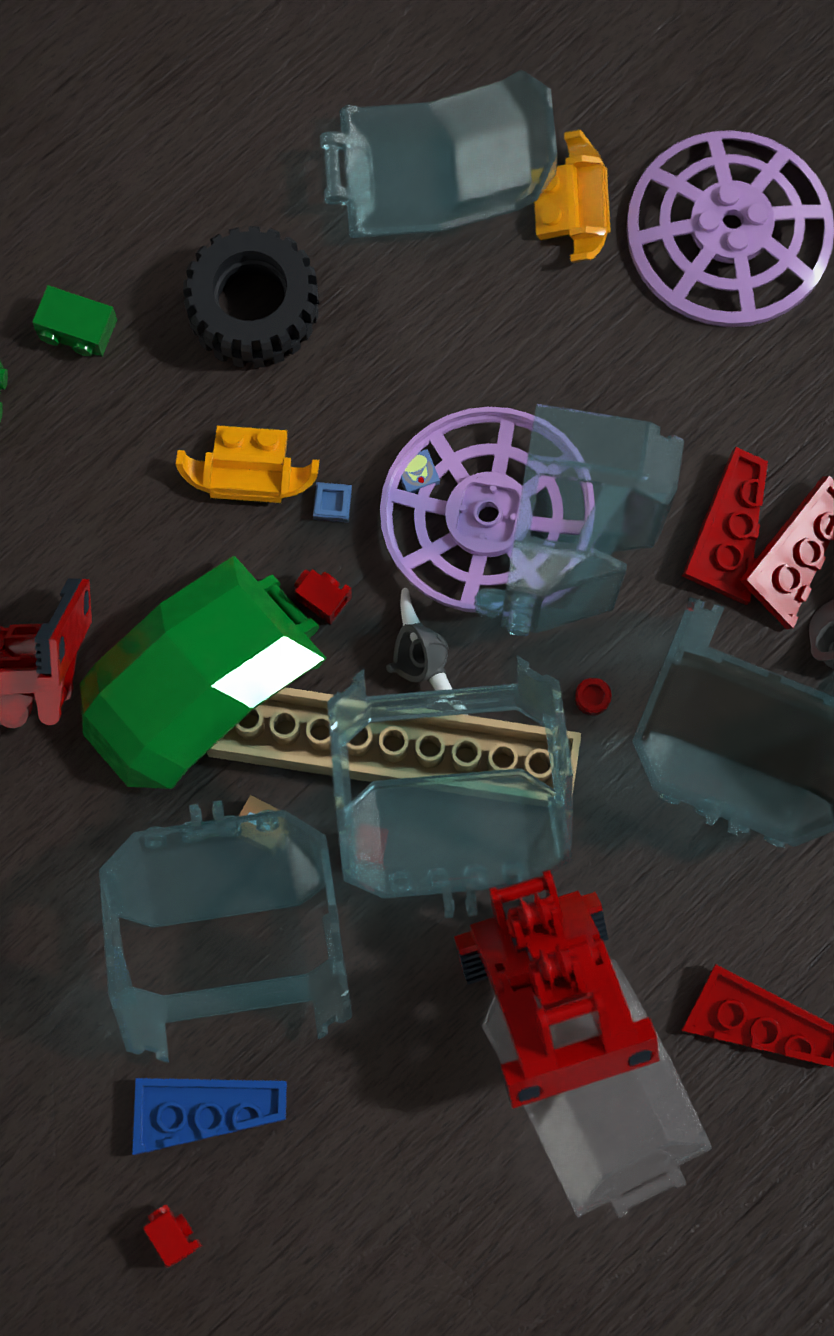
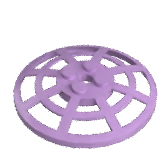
[626,131,834,327]
[380,407,595,613]

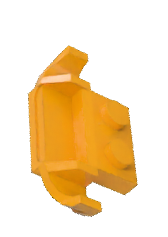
[533,129,611,263]
[176,426,319,503]

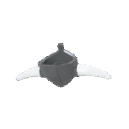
[386,588,468,715]

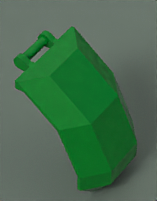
[80,556,327,789]

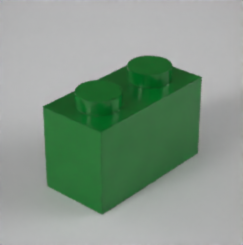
[32,285,117,357]

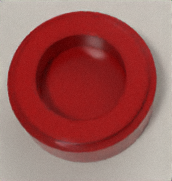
[575,678,612,715]

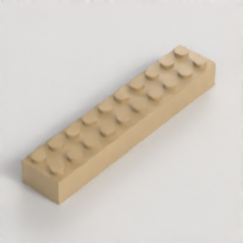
[207,687,582,812]

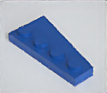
[132,1078,287,1155]

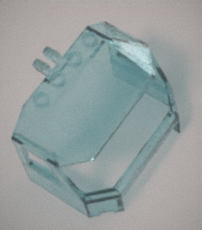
[474,404,684,636]
[328,655,573,918]
[99,800,353,1063]

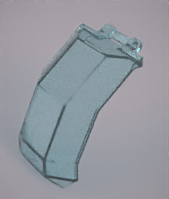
[320,70,557,238]

